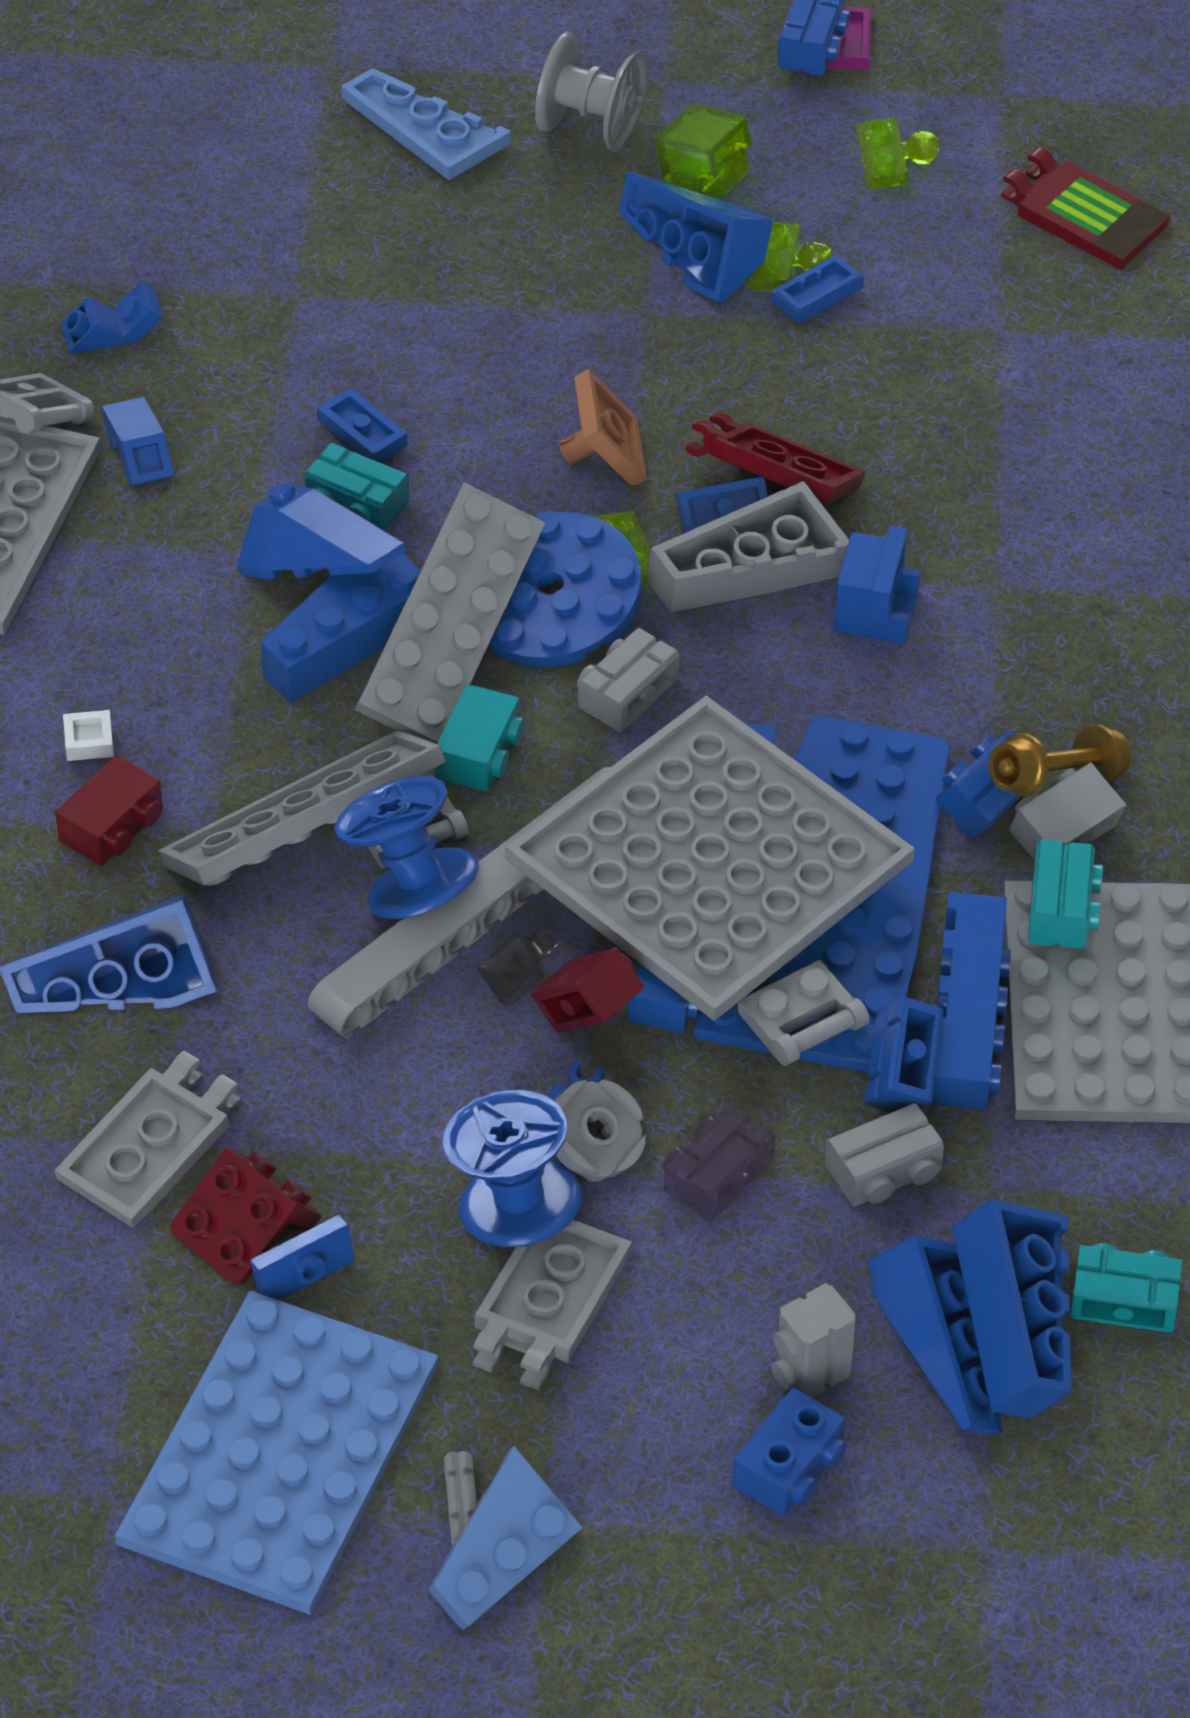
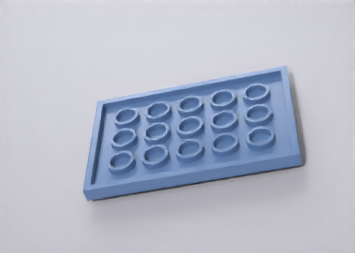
[115,1291,439,1615]

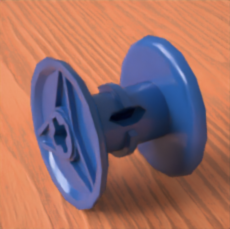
[334,776,479,919]
[442,1090,583,1247]

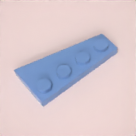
[341,68,512,180]

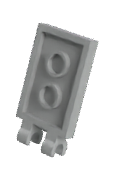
[54,1050,241,1228]
[473,1220,632,1391]

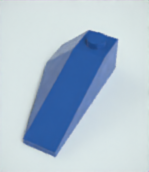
[619,172,773,302]
[237,483,407,580]
[0,894,217,1013]
[868,1235,1002,1435]

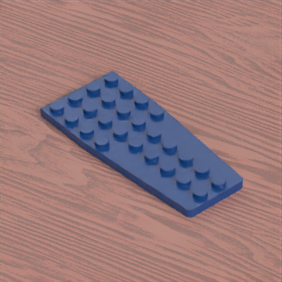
[694,716,949,1073]

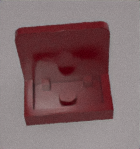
[171,1147,322,1284]

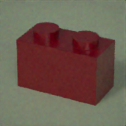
[55,754,163,866]
[530,947,645,1033]

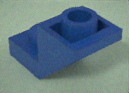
[61,282,163,354]
[101,397,175,487]

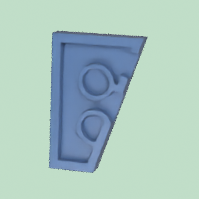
[428,1446,583,1630]

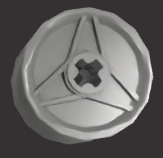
[535,31,648,153]

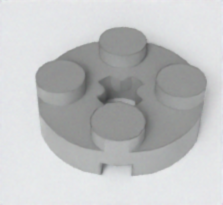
[554,1080,646,1182]

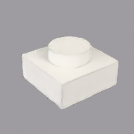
[63,710,114,761]

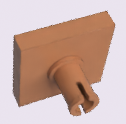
[559,369,647,485]

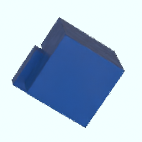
[834,526,921,644]

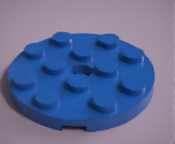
[487,511,643,668]

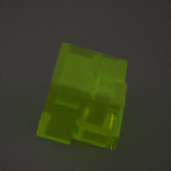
[654,103,752,200]

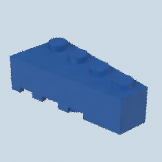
[260,554,421,703]
[931,892,1011,1110]
[952,1199,1071,1418]

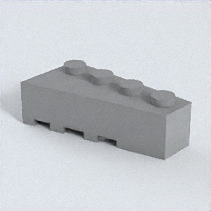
[646,481,849,613]

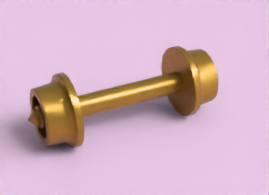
[989,725,1131,796]

